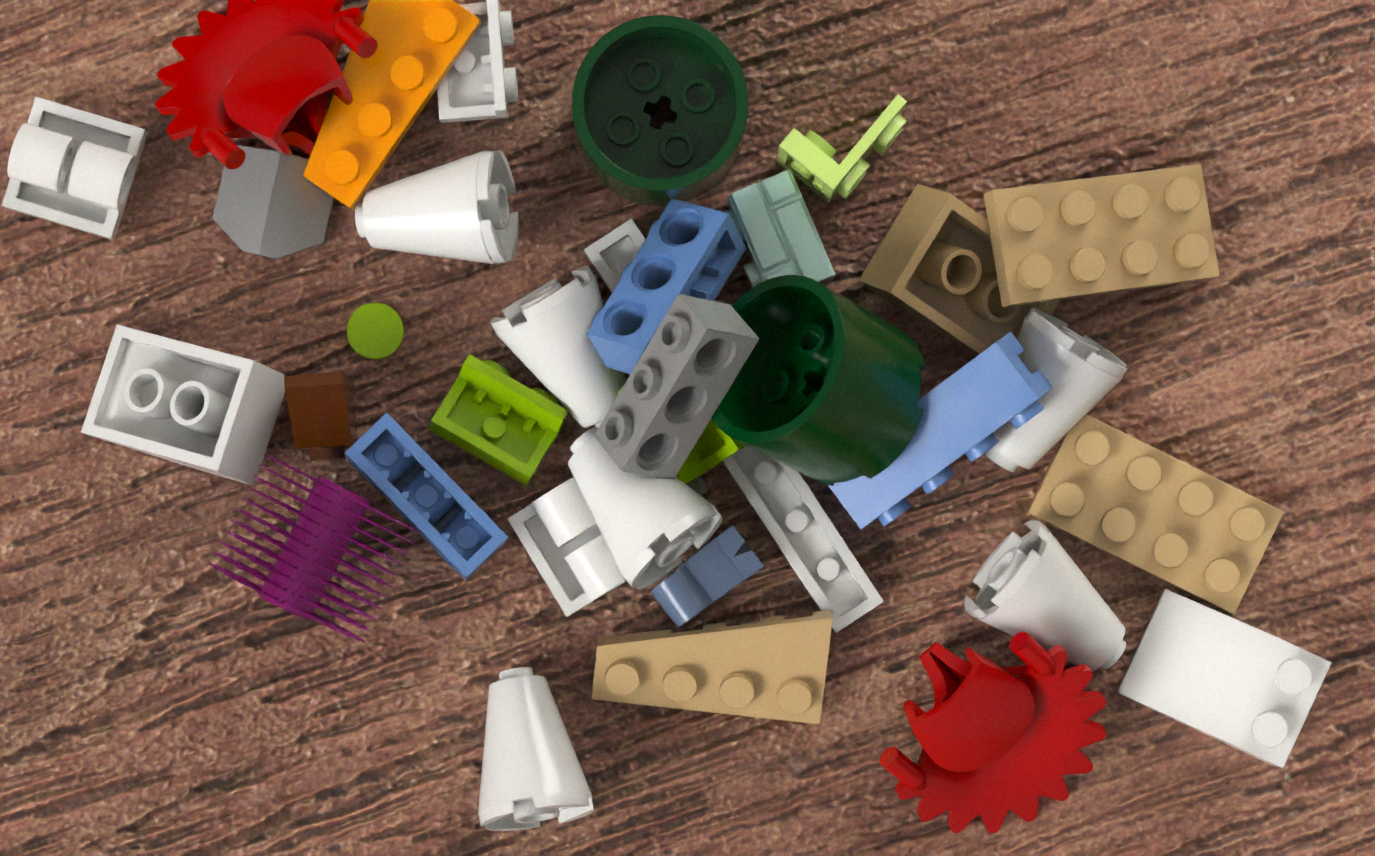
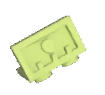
[776,94,907,204]

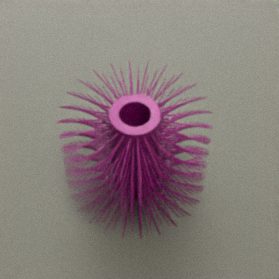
[209,454,420,642]

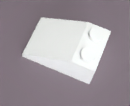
[81,324,286,486]
[1116,589,1332,768]

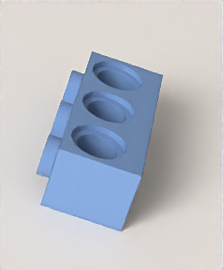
[587,198,746,374]
[345,413,508,582]

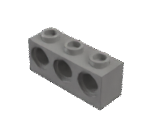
[594,294,759,479]

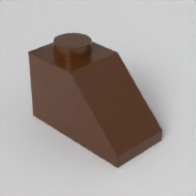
[284,372,358,461]

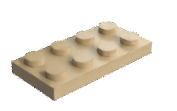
[983,164,1220,307]
[1026,414,1284,614]

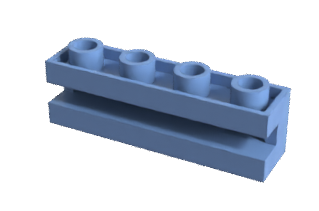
[828,332,1053,529]

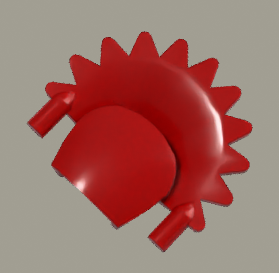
[155,0,377,170]
[879,632,1107,834]

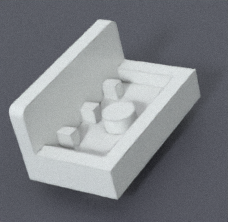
[437,0,518,123]

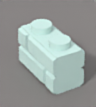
[725,169,836,288]

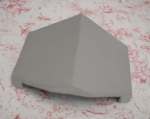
[212,145,335,259]

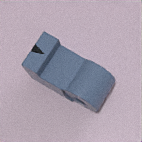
[650,525,764,628]

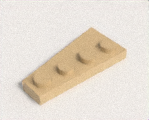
[592,610,833,724]

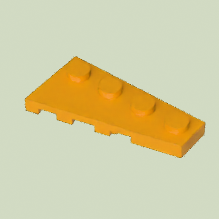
[303,0,482,211]

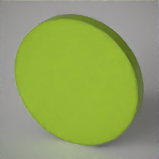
[347,302,404,360]

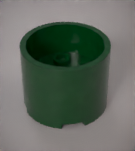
[572,15,748,207]
[712,275,926,486]

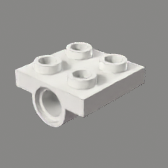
[2,96,148,241]
[507,477,626,617]

